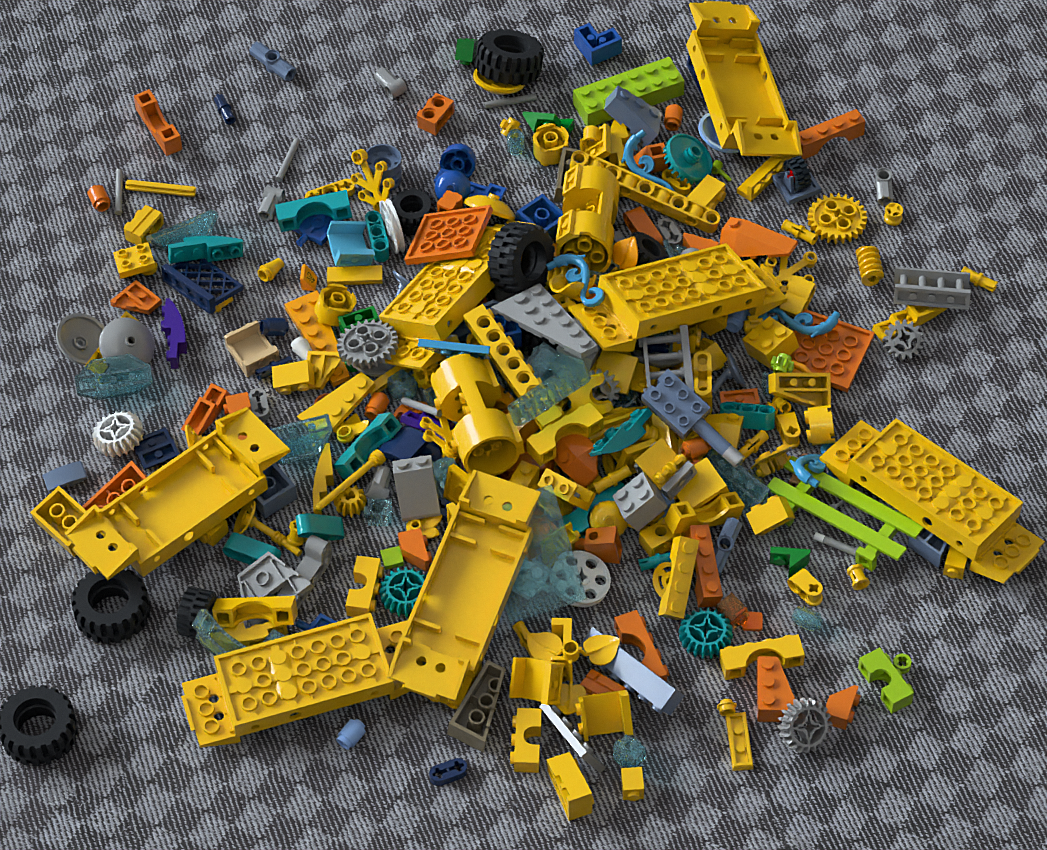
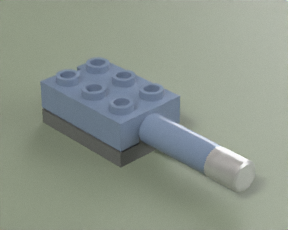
[641,369,745,468]

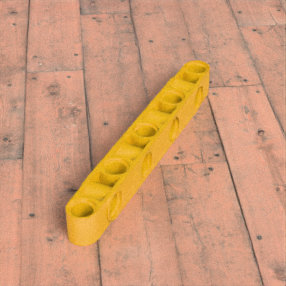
[570,150,720,233]

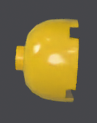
[589,500,628,536]

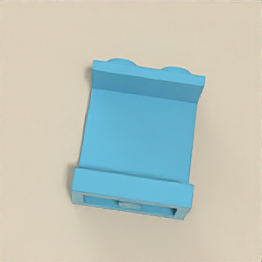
[326,221,375,266]

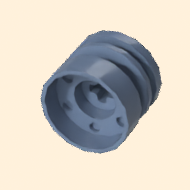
[364,144,402,192]

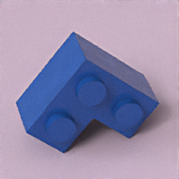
[574,23,622,66]

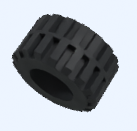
[391,188,435,237]
[629,232,669,266]
[176,586,217,641]

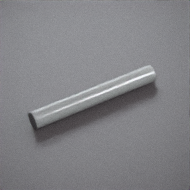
[484,93,537,109]
[275,138,301,182]
[115,169,123,215]
[401,397,442,417]

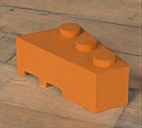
[756,656,797,722]

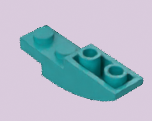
[168,236,243,264]
[589,408,653,457]

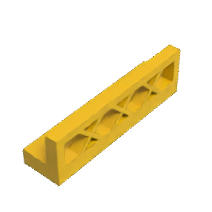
[737,156,794,202]

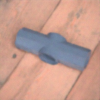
[249,41,297,81]
[714,517,743,576]

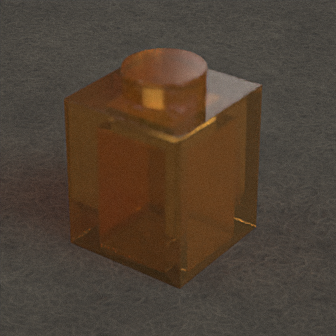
[717,593,750,629]

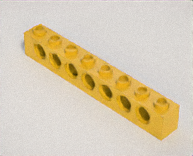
[463,304,565,431]

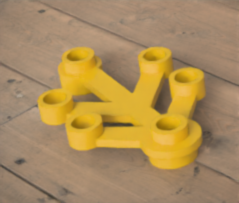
[351,149,395,213]
[765,251,818,293]
[420,407,459,458]

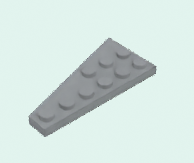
[491,283,598,359]

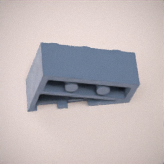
[604,86,662,146]
[908,517,949,569]

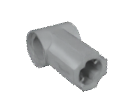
[374,67,407,100]
[874,167,894,206]
[257,186,285,222]
[364,466,392,505]

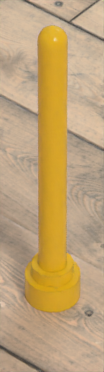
[315,449,386,511]

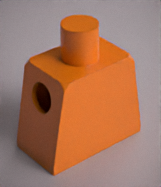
[575,526,623,564]

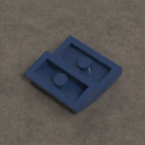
[378,425,429,461]
[134,427,180,470]

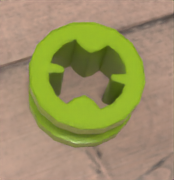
[893,653,912,674]

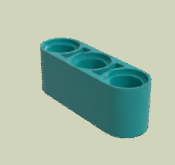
[365,210,389,262]
[720,402,775,430]
[296,513,345,541]
[222,532,282,565]

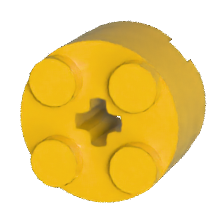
[533,123,569,166]
[314,284,356,326]
[804,405,836,446]

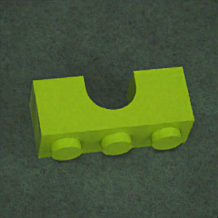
[858,647,914,714]

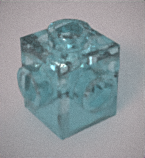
[387,369,417,402]
[433,457,457,488]
[613,734,646,768]

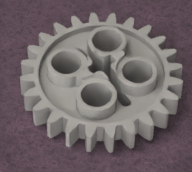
[337,319,399,369]

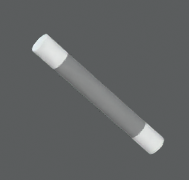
[813,532,857,556]

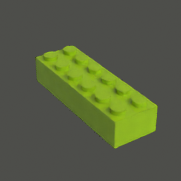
[573,57,685,126]

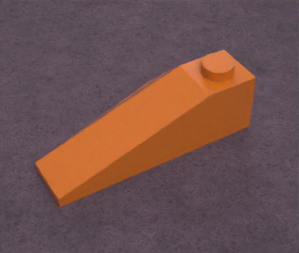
[719,217,798,259]
[82,460,148,512]

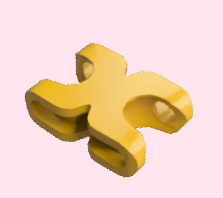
[694,351,712,415]
[550,373,613,415]

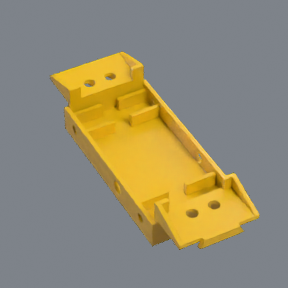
[686,1,802,157]
[379,220,533,370]
[568,243,788,352]
[65,407,291,580]
[819,418,1045,584]
[387,470,541,702]
[181,613,424,748]

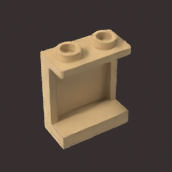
[224,320,280,377]

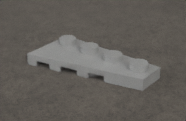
[539,704,606,773]

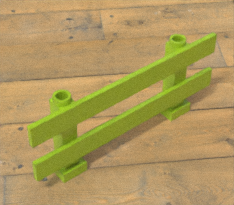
[766,456,924,572]

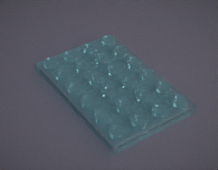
[489,485,587,623]

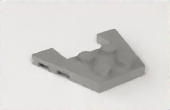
[237,551,314,628]

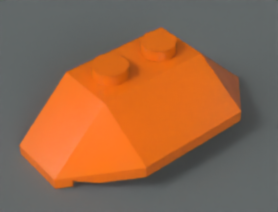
[553,434,599,488]

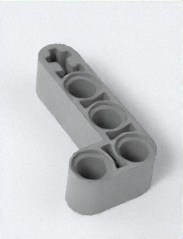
[277,535,332,610]

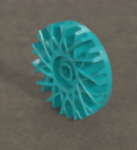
[662,134,713,185]

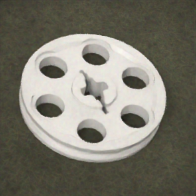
[379,199,405,254]
[551,551,611,607]

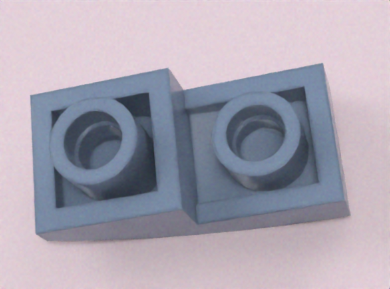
[42,461,88,493]

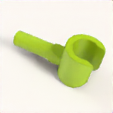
[712,160,732,182]

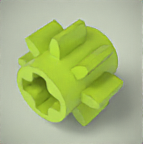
[770,353,794,373]

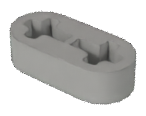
[658,218,682,249]
[249,388,270,422]

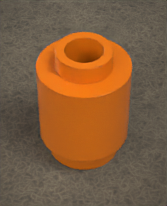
[664,104,683,131]
[87,185,110,212]
[365,392,390,420]
[681,436,711,460]

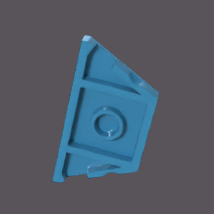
[418,339,490,359]

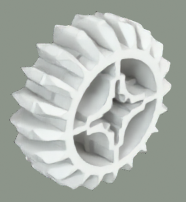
[92,410,144,458]

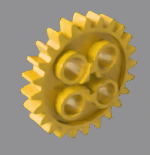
[807,193,867,244]

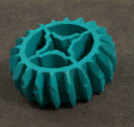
[379,567,427,618]
[679,607,733,659]

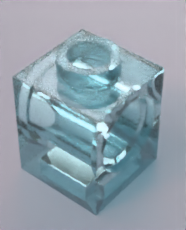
[364,499,393,526]

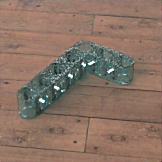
[507,353,591,426]

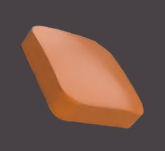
[742,612,763,631]

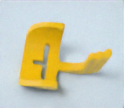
[549,274,597,301]

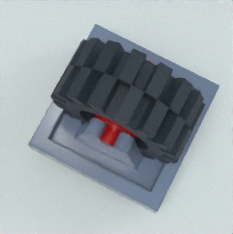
[772,156,821,205]

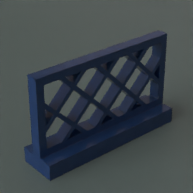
[161,258,244,314]

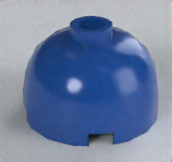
[440,143,477,178]
[434,170,471,201]

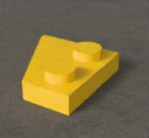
[307,351,342,390]

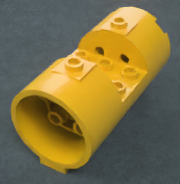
[556,163,620,278]
[431,354,525,476]

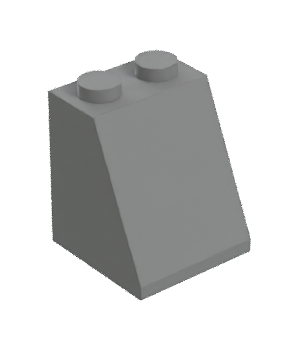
[392,455,441,522]

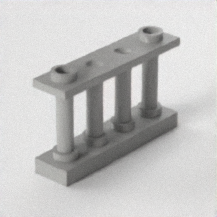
[893,267,971,310]
[638,325,694,392]

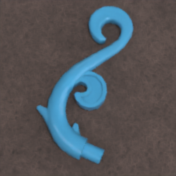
[621,129,674,191]
[546,254,605,307]
[758,307,840,338]
[790,443,833,488]

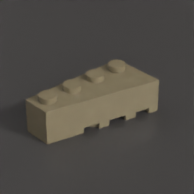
[447,660,505,752]

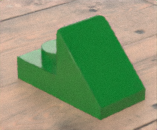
[522,111,562,133]
[769,546,810,578]

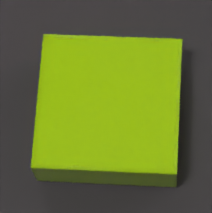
[380,546,404,570]

